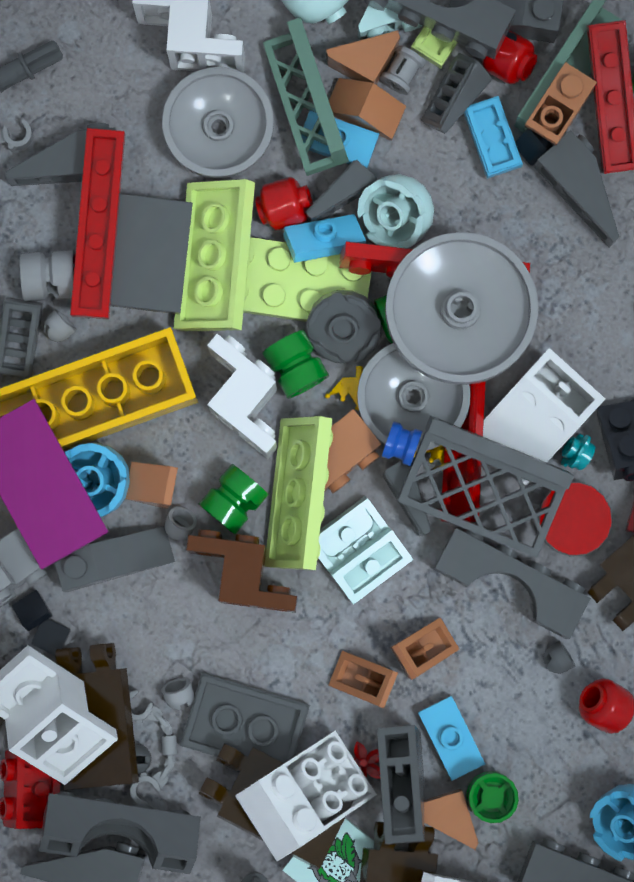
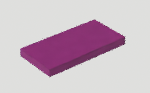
[0,399,109,570]

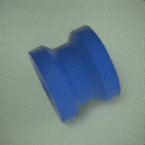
[382,421,423,466]

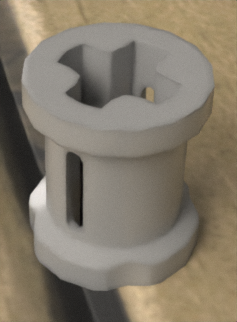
[379,46,426,95]

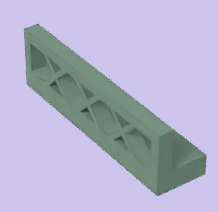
[514,0,621,133]
[263,17,349,176]

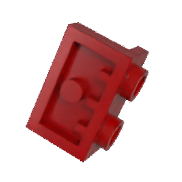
[0,750,60,829]

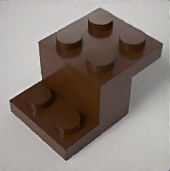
[186,529,297,613]

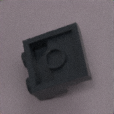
[597,400,634,481]

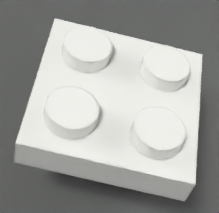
[132,0,245,73]
[207,334,277,459]
[0,645,118,785]

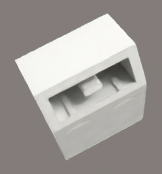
[483,348,605,486]
[235,730,377,861]

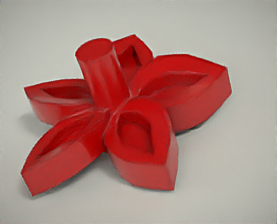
[353,741,380,779]

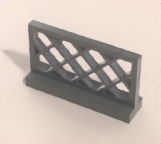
[397,415,574,558]

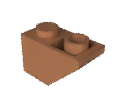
[525,62,597,145]
[324,409,382,493]

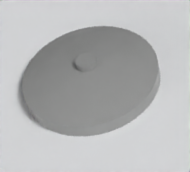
[385,232,538,385]

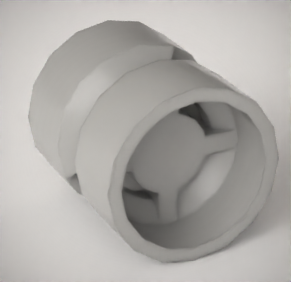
[20,250,75,301]

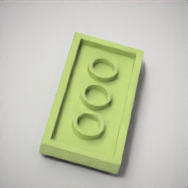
[173,179,255,331]
[243,237,372,322]
[264,416,333,570]

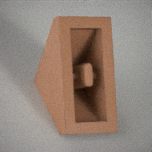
[326,30,400,85]
[329,78,406,141]
[125,462,178,509]
[390,617,460,680]
[328,651,398,708]
[424,789,478,850]

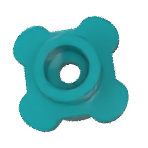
[561,433,596,470]

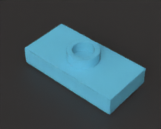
[464,96,523,179]
[301,110,379,169]
[283,214,366,263]
[418,696,485,781]

